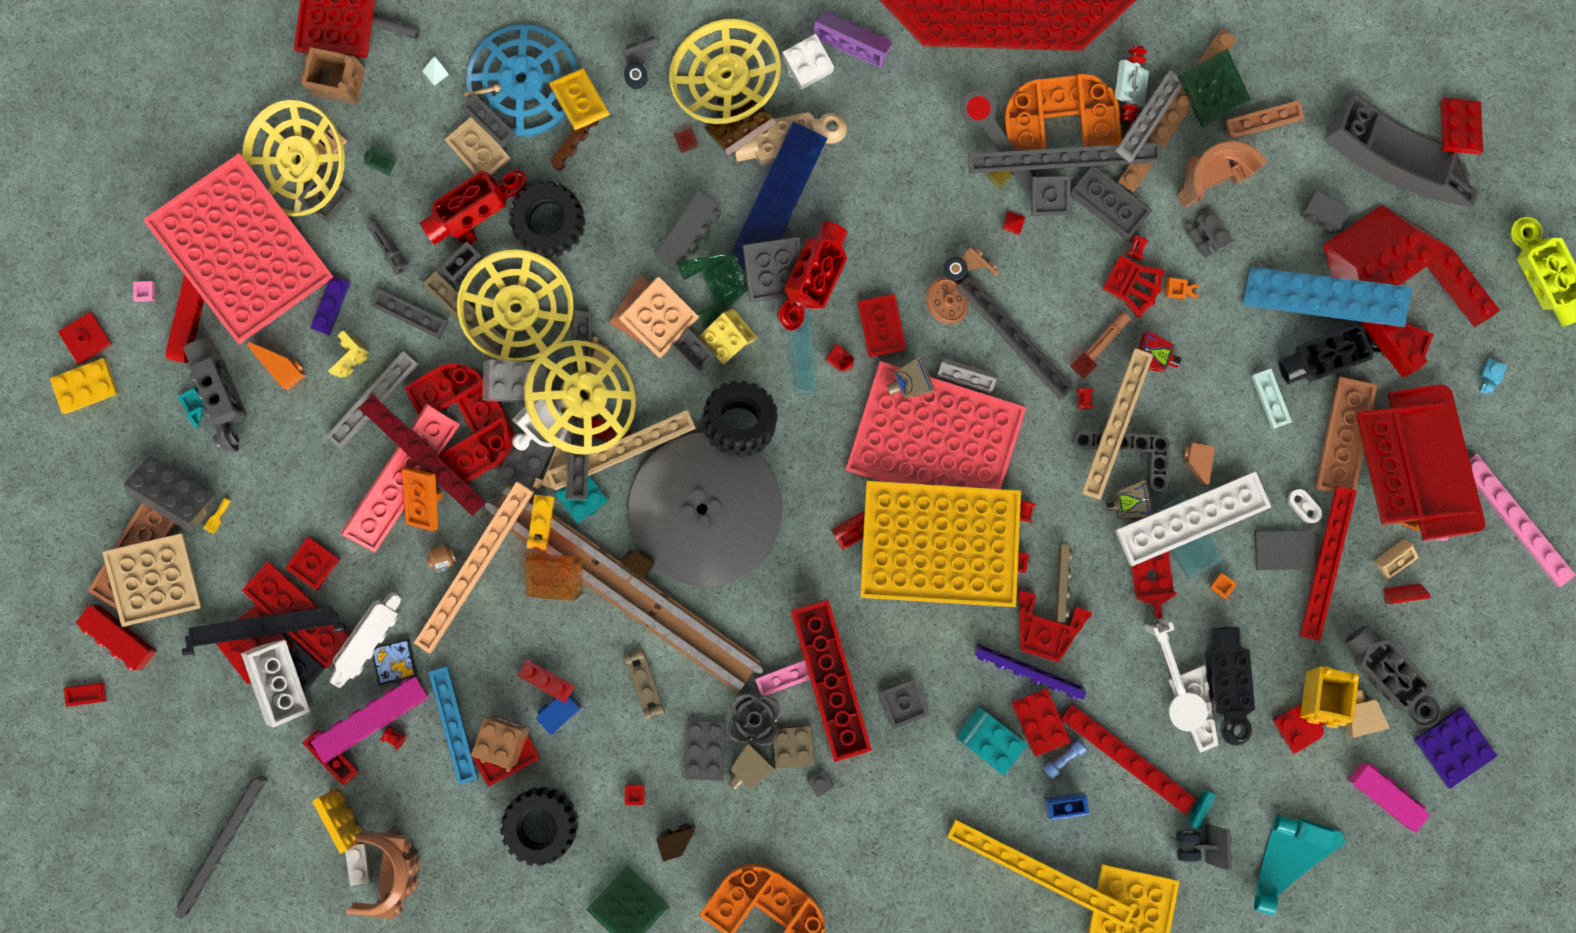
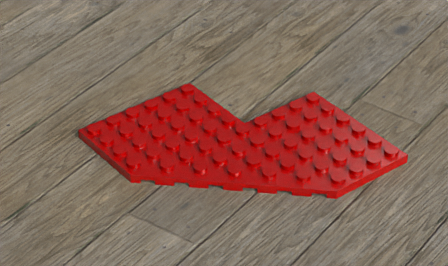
[879,0,1137,51]

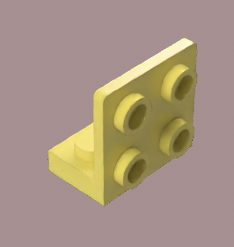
[700,308,758,364]
[328,331,369,378]

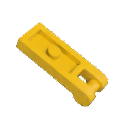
[527,495,555,551]

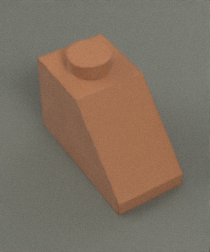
[1183,443,1215,485]

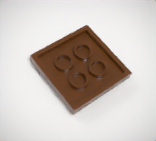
[704,99,776,156]

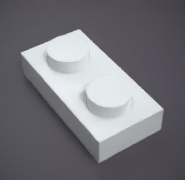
[345,843,371,886]

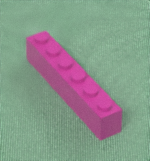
[311,677,429,763]

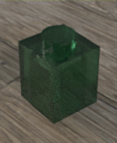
[364,146,397,177]

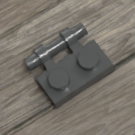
[1185,209,1233,258]

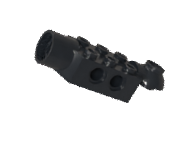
[1278,323,1382,384]
[1205,627,1255,746]

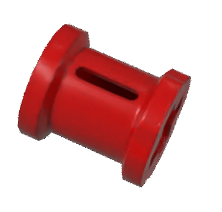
[1126,236,1149,260]
[1076,388,1094,409]
[1020,500,1036,523]
[381,726,407,750]

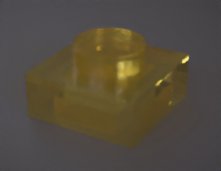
[987,171,1014,190]

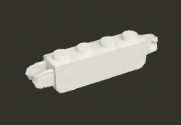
[329,592,401,688]

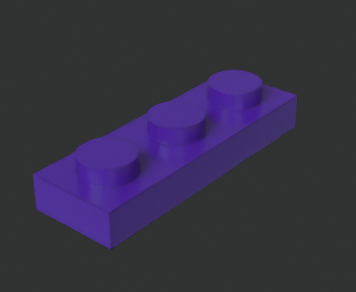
[310,276,351,336]

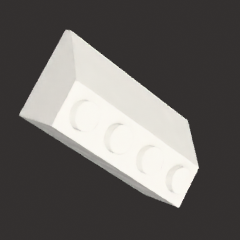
[241,640,310,727]

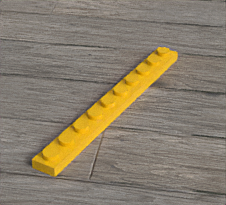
[947,819,1135,928]

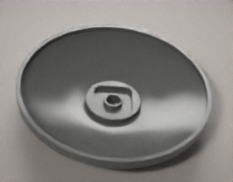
[629,433,782,586]

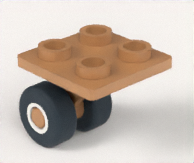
[944,247,999,281]

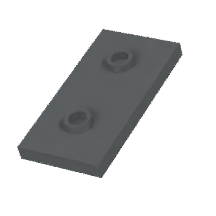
[1070,166,1153,241]

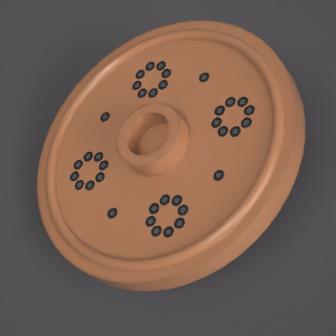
[926,277,968,325]

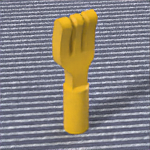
[203,497,231,534]

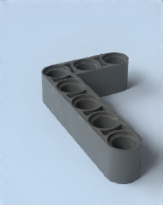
[1072,431,1170,492]

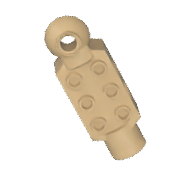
[735,112,847,166]

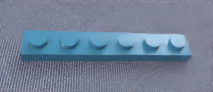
[428,666,479,784]

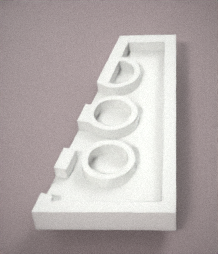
[1168,665,1218,753]

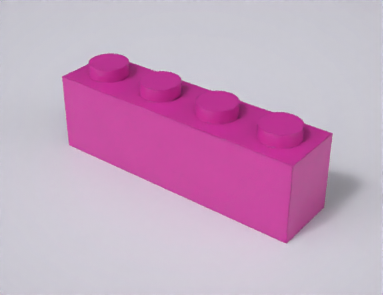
[1347,762,1430,833]

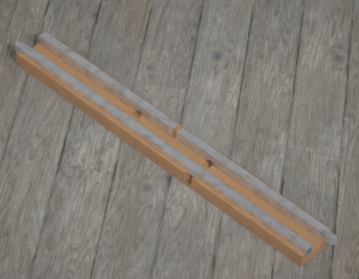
[485,484,763,693]

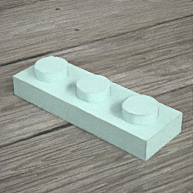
[1251,369,1292,429]

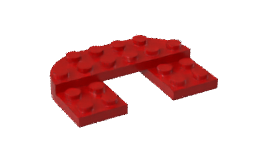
[404,364,513,483]

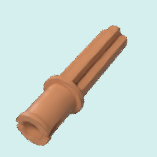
[1085,312,1131,361]

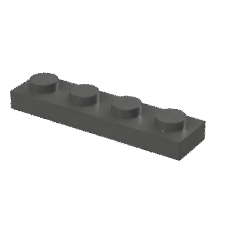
[370,289,449,339]

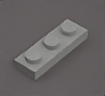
[937,358,998,393]

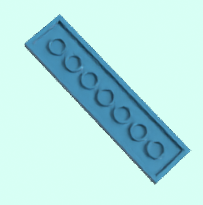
[1243,267,1412,327]

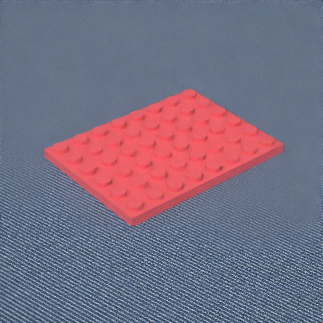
[143,153,333,344]
[845,361,1026,489]

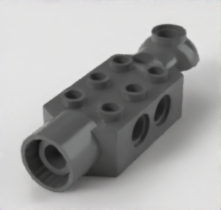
[183,339,247,452]
[1344,625,1441,727]

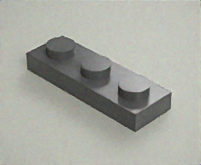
[461,93,516,148]

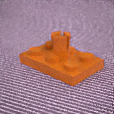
[402,467,443,531]

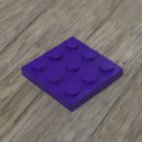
[1414,707,1497,789]

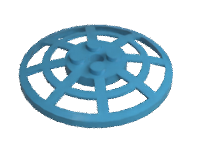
[466,25,578,137]

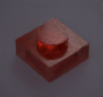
[674,128,699,154]
[1070,352,1098,379]

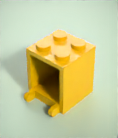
[1300,666,1359,728]

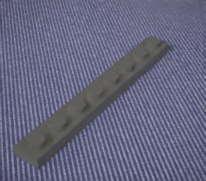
[956,275,1074,400]
[175,775,268,919]

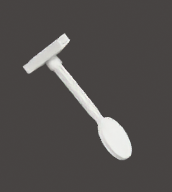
[1144,619,1208,732]

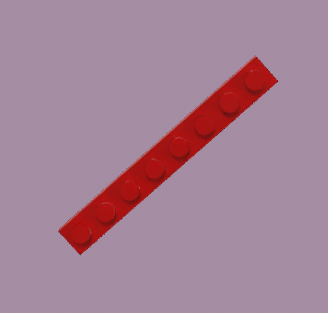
[1299,486,1357,641]
[1061,704,1197,815]

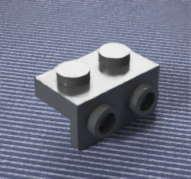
[670,327,717,373]

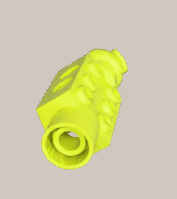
[1511,217,1576,327]

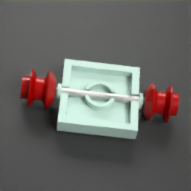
[1115,45,1149,123]

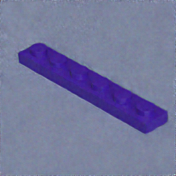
[974,643,1086,700]

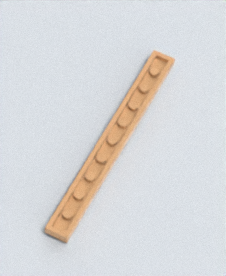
[414,481,534,653]

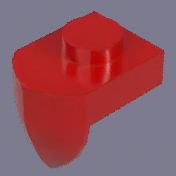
[824,344,854,372]

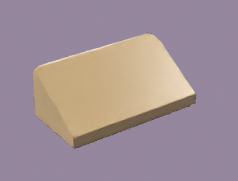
[1374,539,1419,580]

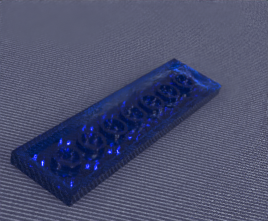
[727,121,828,270]

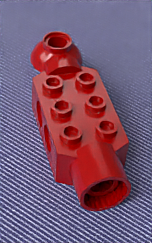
[419,170,527,245]
[777,221,848,331]

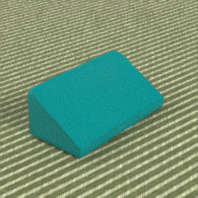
[1188,789,1217,830]

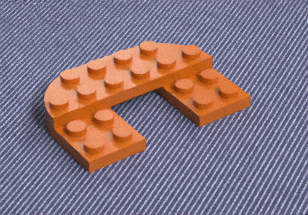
[1003,74,1122,151]
[699,863,825,933]

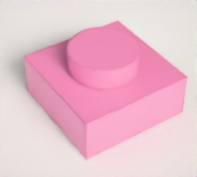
[133,281,155,302]

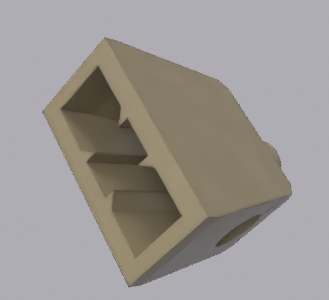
[728,742,775,790]

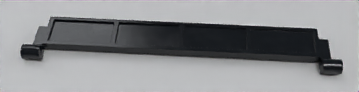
[182,606,346,656]

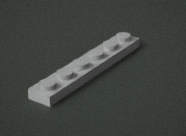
[1115,69,1185,163]
[326,351,419,449]

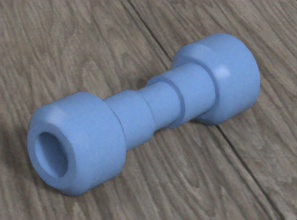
[1043,739,1087,778]

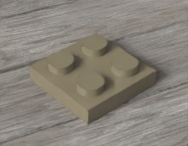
[773,725,814,769]

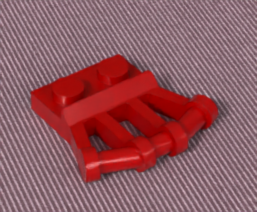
[1102,255,1165,319]

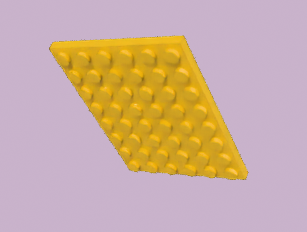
[860,481,1021,607]

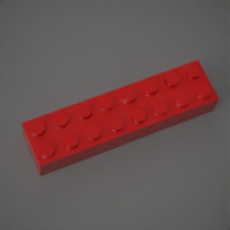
[789,599,872,762]

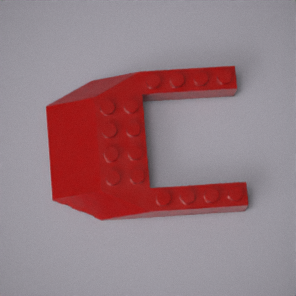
[1323,205,1501,378]

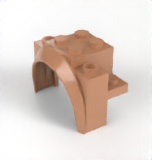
[346,830,421,919]

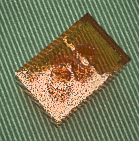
[524,553,583,601]

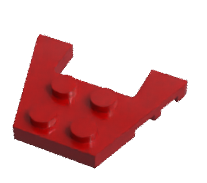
[1018,590,1092,662]

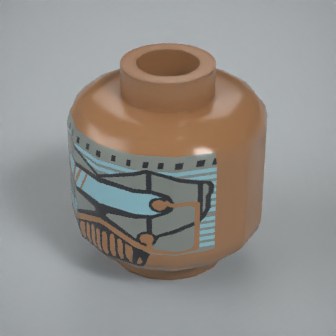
[426,545,456,573]

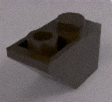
[622,549,655,579]
[656,823,696,862]

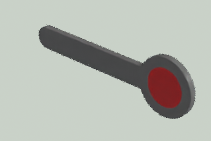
[960,90,1033,191]

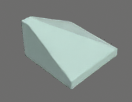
[422,57,449,86]

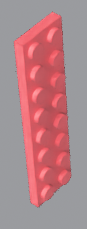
[341,404,460,552]

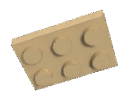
[444,117,511,176]

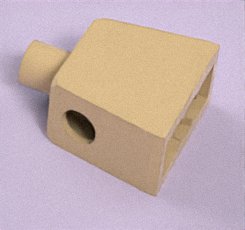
[1346,689,1390,738]

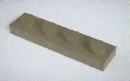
[1054,544,1072,622]

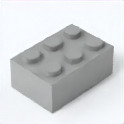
[482,359,546,403]

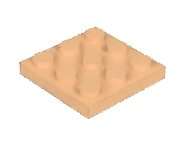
[618,277,699,358]

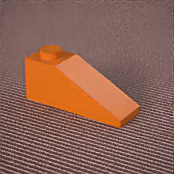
[246,342,306,390]

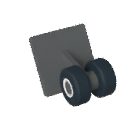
[623,36,661,89]
[1176,824,1233,870]

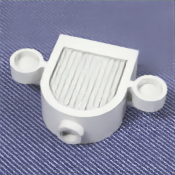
[512,399,568,450]

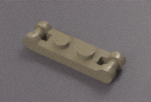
[624,648,665,720]

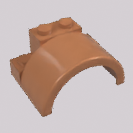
[1177,141,1268,209]

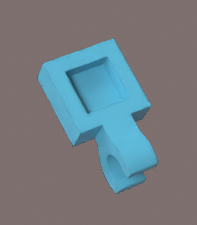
[1479,358,1507,394]

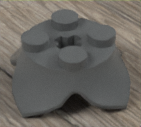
[728,693,780,746]

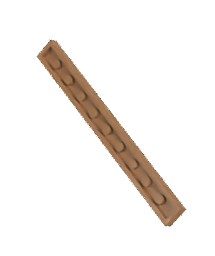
[1117,28,1237,194]

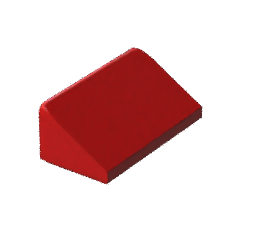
[831,511,864,550]
[1383,583,1431,604]

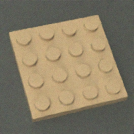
[102,533,202,627]

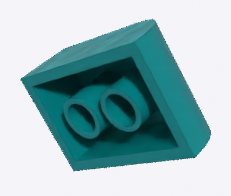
[955,706,1028,776]

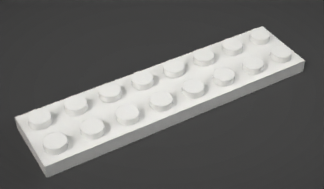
[1115,472,1271,566]

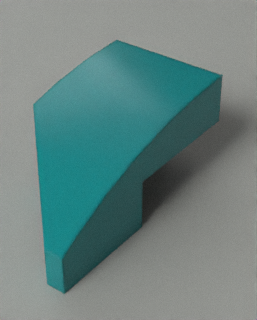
[177,387,205,428]

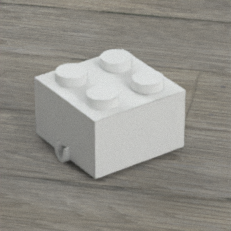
[782,34,834,90]

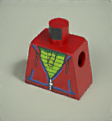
[1138,331,1181,372]

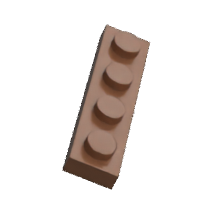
[1225,100,1305,140]

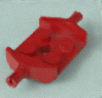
[1131,550,1177,619]

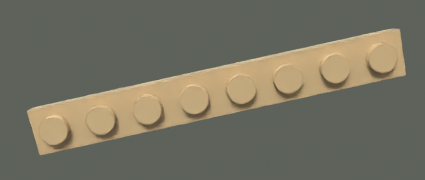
[1081,348,1153,500]
[546,410,696,491]

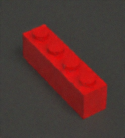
[75,604,157,671]

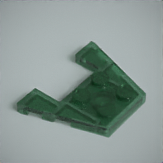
[676,253,748,329]

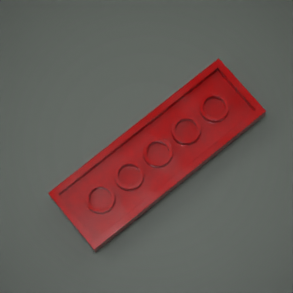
[241,562,350,669]

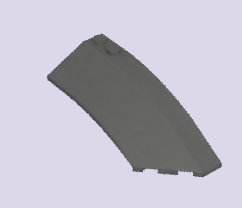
[1324,91,1477,208]

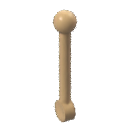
[464,84,501,98]

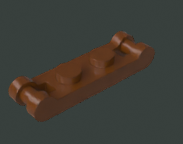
[551,120,599,171]

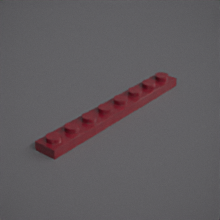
[358,394,486,516]

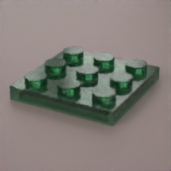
[1177,49,1251,128]
[586,865,669,933]

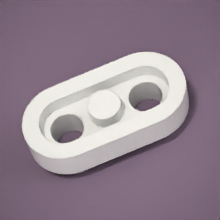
[1288,489,1322,523]

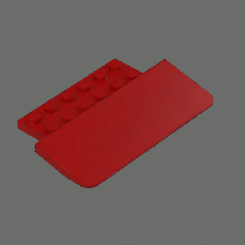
[1356,384,1486,541]

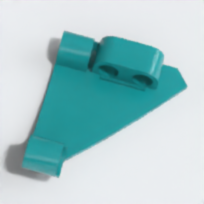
[1254,814,1346,916]

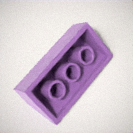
[814,11,892,69]

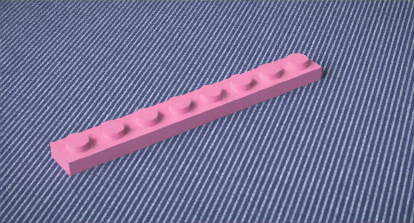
[1469,454,1575,587]

